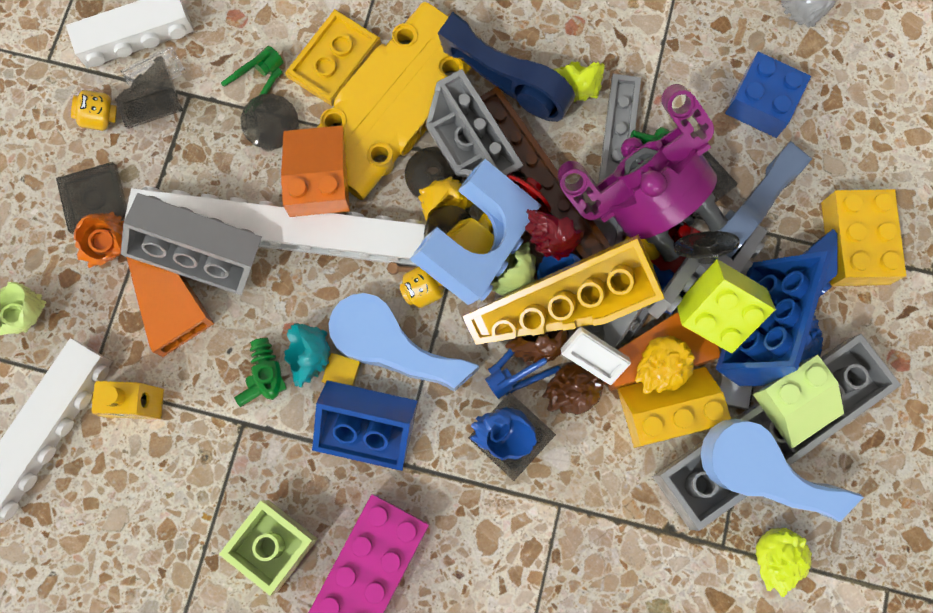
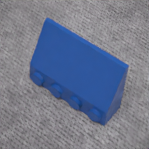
[716,250,832,386]

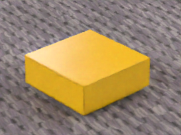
[322,353,361,386]

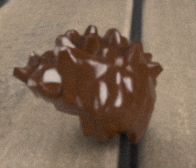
[505,330,569,363]
[542,361,604,415]

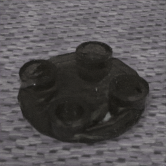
[240,94,299,152]

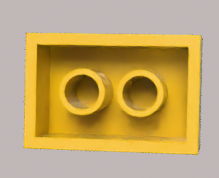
[821,189,906,286]

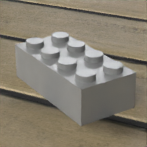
[121,193,262,295]

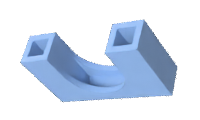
[410,159,541,305]

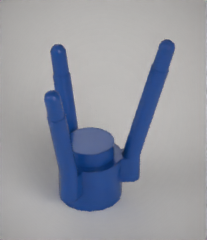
[485,349,561,399]

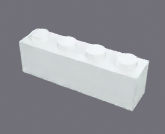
[66,0,194,68]

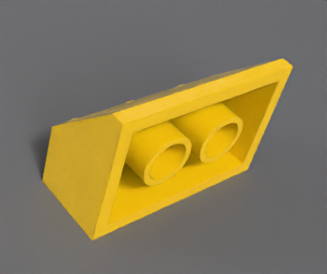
[617,367,731,448]

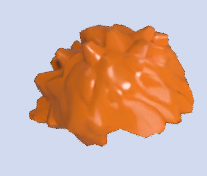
[74,211,124,268]

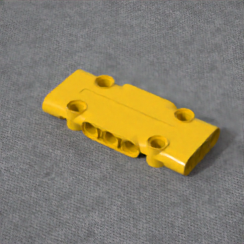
[316,2,472,201]

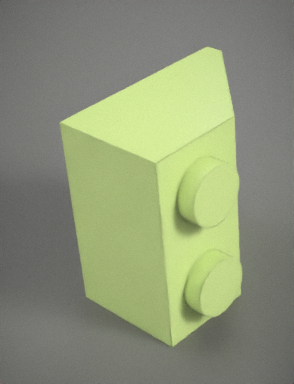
[752,355,844,449]

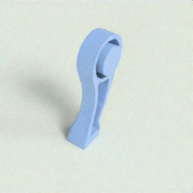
[328,293,479,392]
[700,418,864,522]

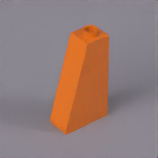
[126,257,214,357]
[602,312,720,391]

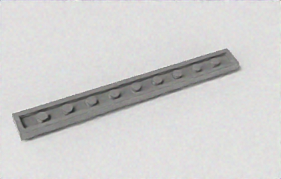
[582,74,641,343]

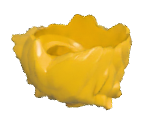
[418,176,475,226]
[635,336,695,394]

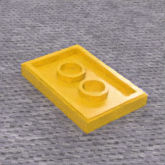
[285,9,381,106]

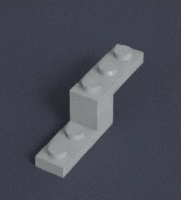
[647,225,768,319]

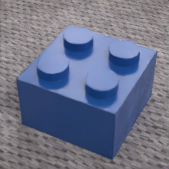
[725,51,811,138]

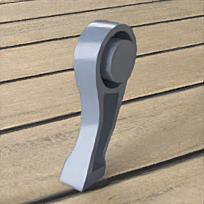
[705,141,812,258]

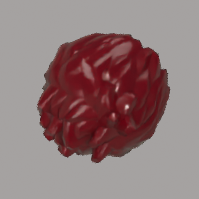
[525,209,584,261]

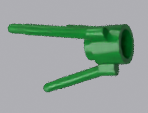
[221,46,284,118]

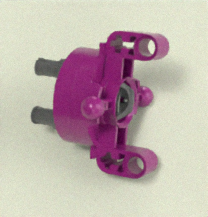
[558,84,728,262]

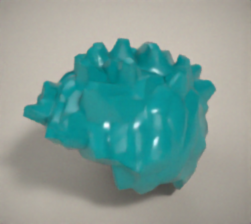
[284,323,330,387]

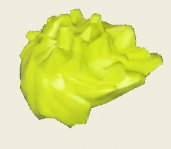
[553,61,605,102]
[756,528,812,597]

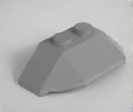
[426,69,524,177]

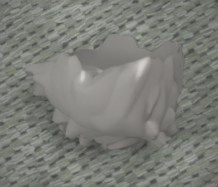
[781,0,836,28]

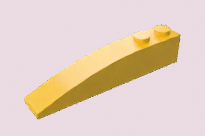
[463,234,665,345]

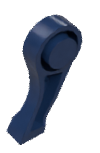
[438,12,575,122]

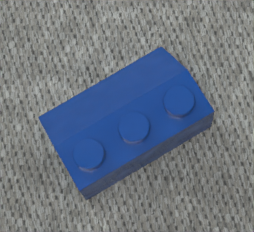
[312,380,418,471]

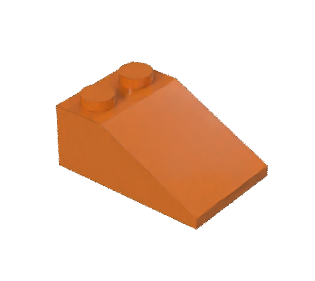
[281,125,350,217]

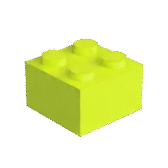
[677,259,776,353]

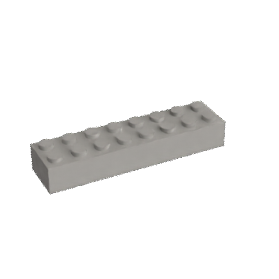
[652,334,901,531]

